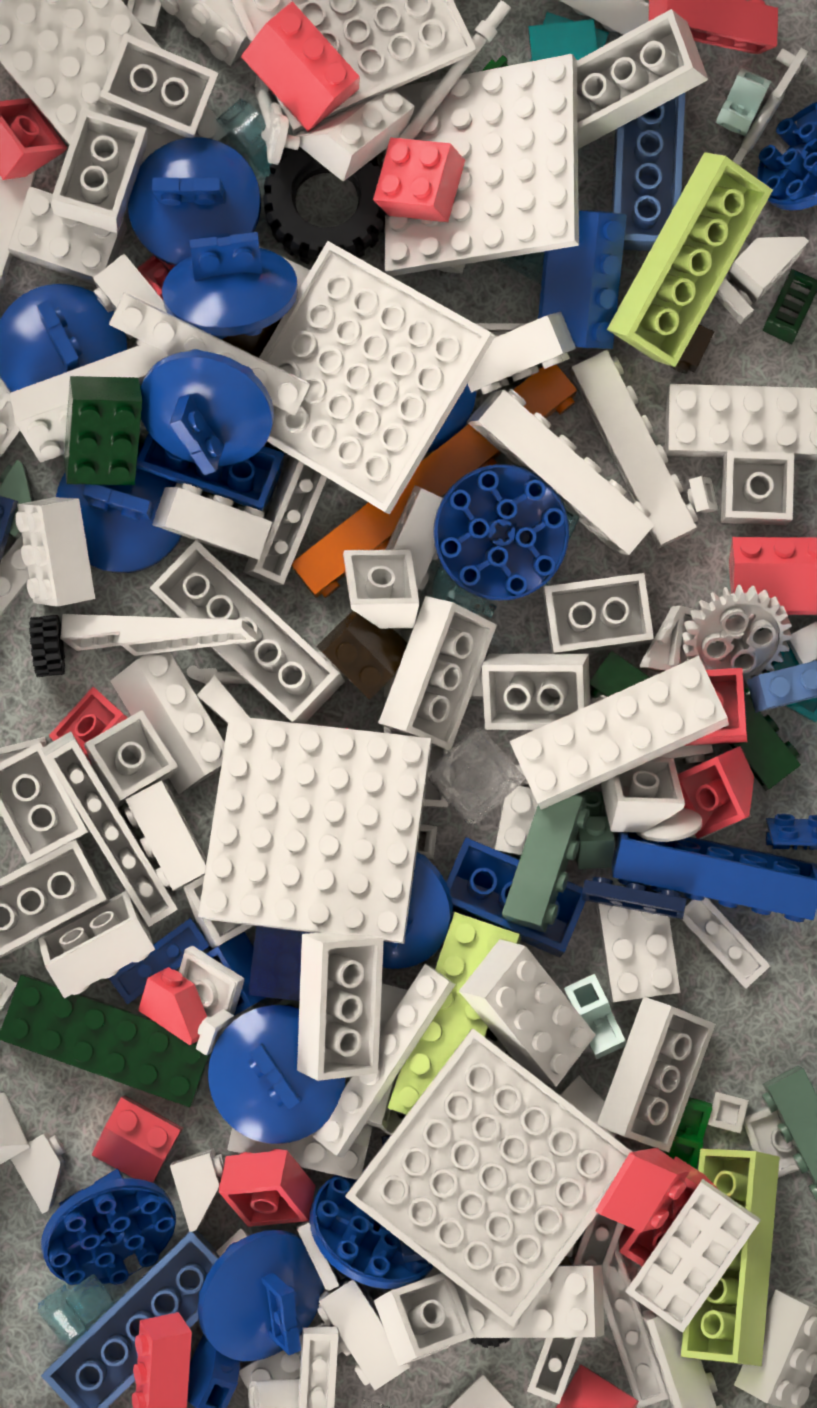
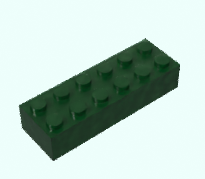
[0,974,211,1108]

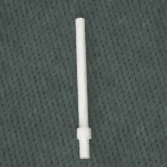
[381,0,511,164]

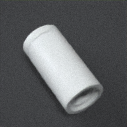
[248,1379,300,1408]

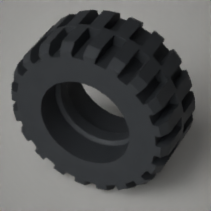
[263,147,387,264]

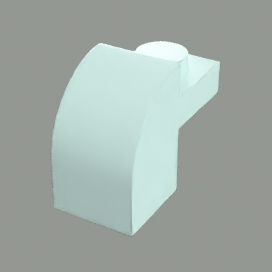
[716,68,771,136]
[564,974,626,1060]

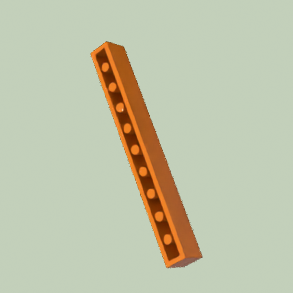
[291,364,577,598]

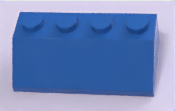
[538,209,627,349]
[136,433,284,511]
[446,837,586,958]

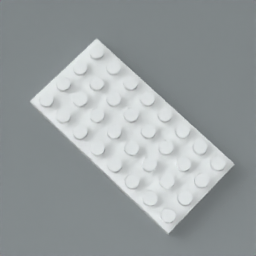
[0,0,229,217]

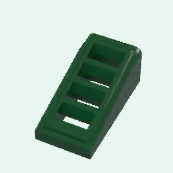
[762,269,817,345]

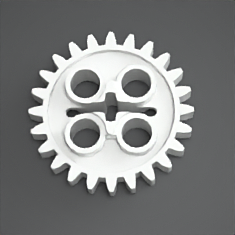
[682,585,792,685]

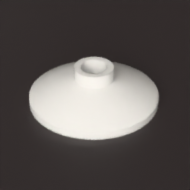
[636,808,703,842]

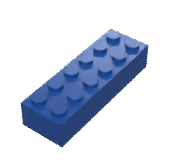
[612,832,817,922]

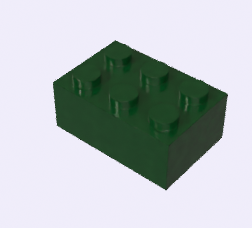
[64,376,142,485]

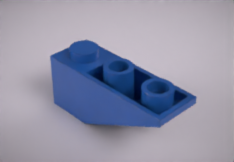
[187,1334,241,1408]

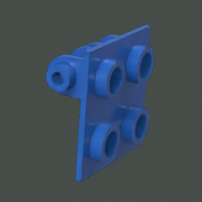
[766,814,817,850]

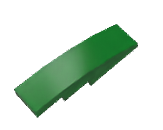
[664,1097,712,1169]

